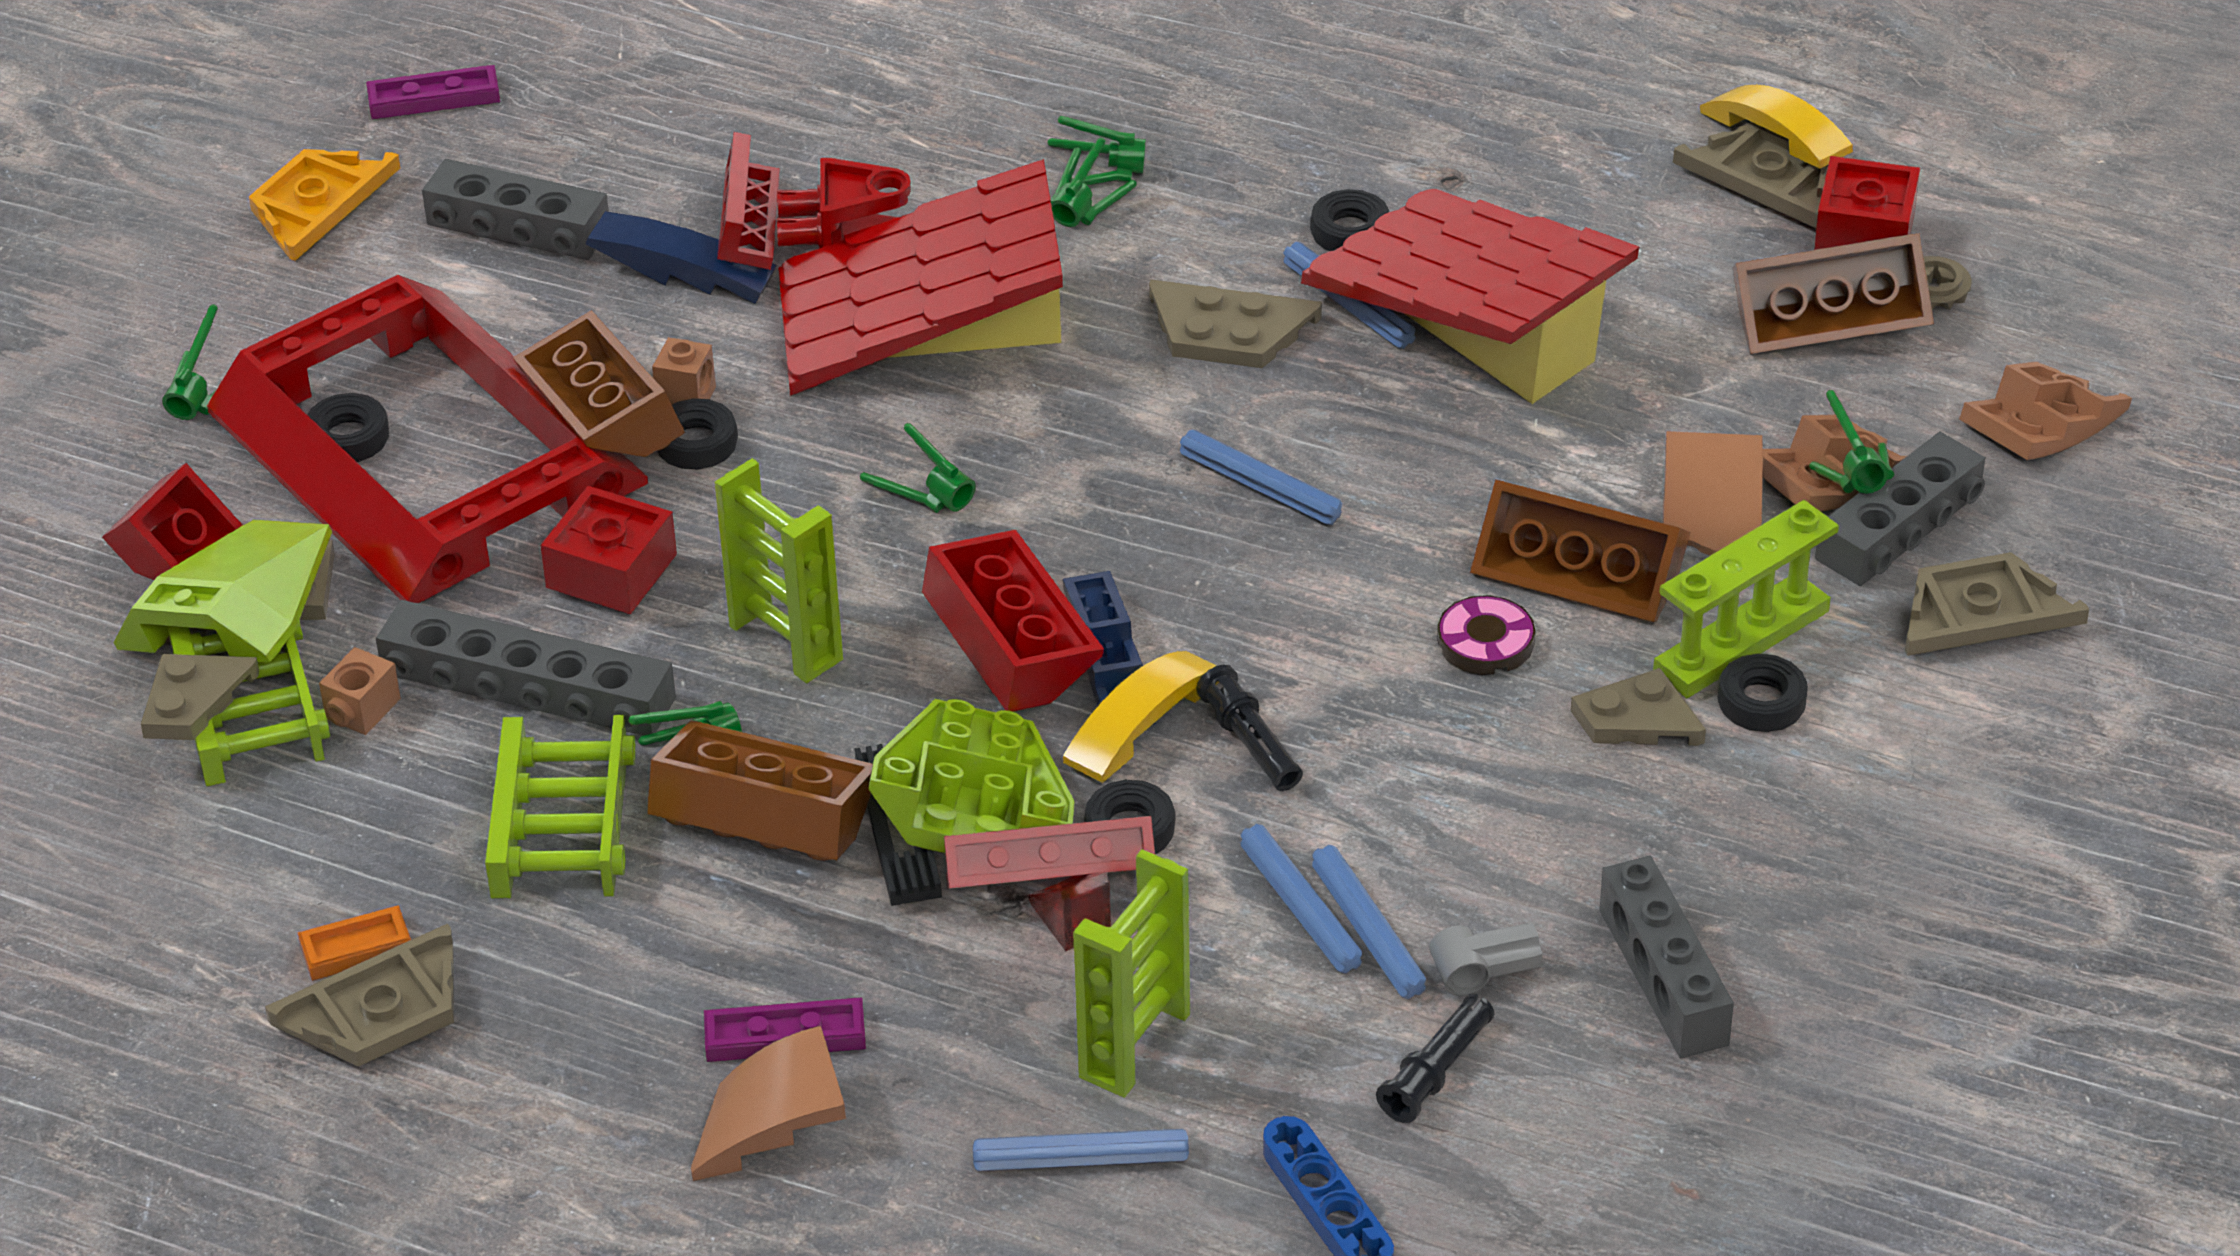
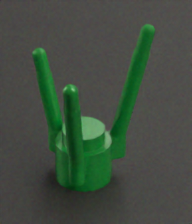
[1047,116,1146,185]
[1050,137,1137,227]
[162,304,218,420]
[1809,390,1894,494]
[860,423,976,513]
[629,701,742,746]

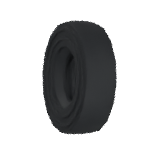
[1310,189,1390,251]
[307,393,389,462]
[657,398,738,470]
[1717,653,1808,732]
[1084,779,1176,854]

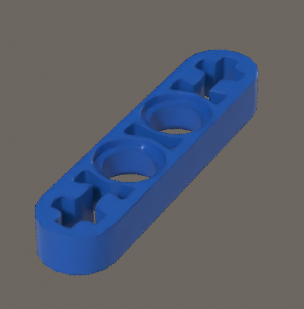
[1263,1116,1394,1256]

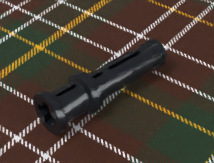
[1196,664,1303,791]
[1376,994,1495,1123]

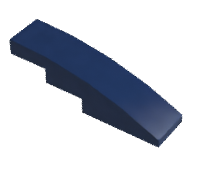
[585,211,777,304]
[1063,571,1156,724]

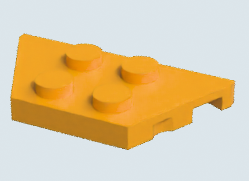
[249,149,401,261]

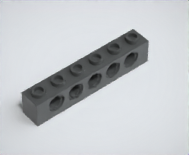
[376,600,676,736]

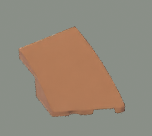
[1959,362,2132,460]
[1762,415,1907,511]
[1663,431,1763,556]
[691,1026,846,1181]

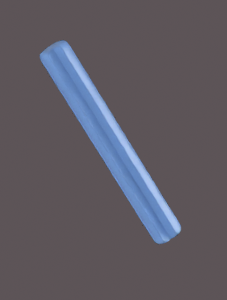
[1283,242,1416,349]
[1180,430,1342,525]
[1241,824,1362,973]
[1312,844,1426,999]
[973,1129,1189,1171]

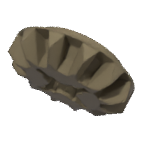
[1923,256,1972,310]

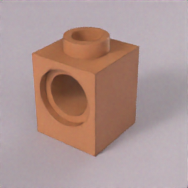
[652,337,716,404]
[319,647,401,735]

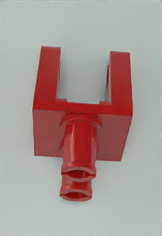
[777,158,911,248]

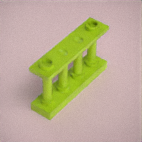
[715,458,843,684]
[1653,500,1839,699]
[167,620,330,787]
[485,715,636,898]
[1073,849,1190,1098]

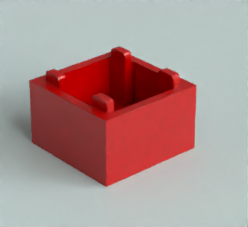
[1814,156,1920,250]
[540,486,677,614]

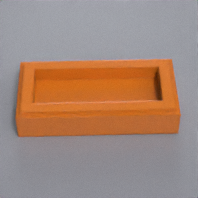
[297,905,411,981]

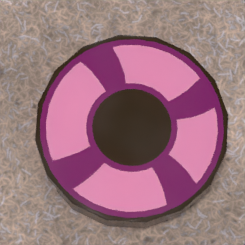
[1437,595,1536,675]

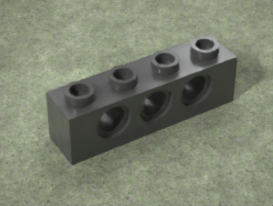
[422,159,609,260]
[1815,431,1986,587]
[1599,855,1734,1059]

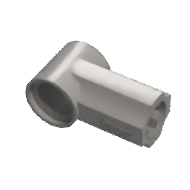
[1429,923,1543,996]

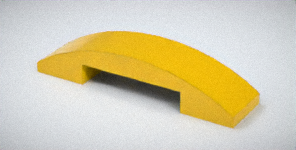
[1700,84,1853,169]
[1063,651,1219,783]

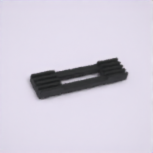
[855,744,942,906]

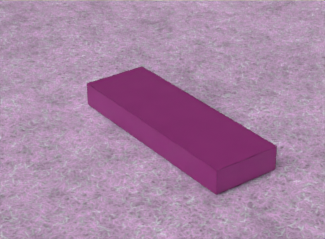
[366,65,500,120]
[704,997,866,1062]

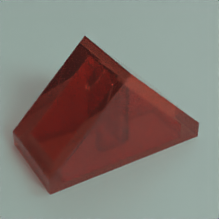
[1027,872,1111,952]

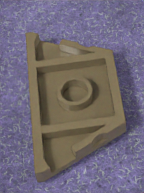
[1673,123,1829,228]
[1149,279,1322,368]
[1905,552,2089,656]
[265,923,454,1067]

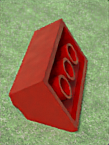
[922,529,1104,712]

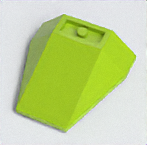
[113,519,332,663]
[868,699,1075,853]

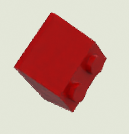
[102,463,243,580]

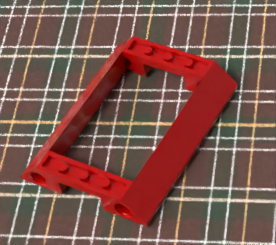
[207,275,649,603]

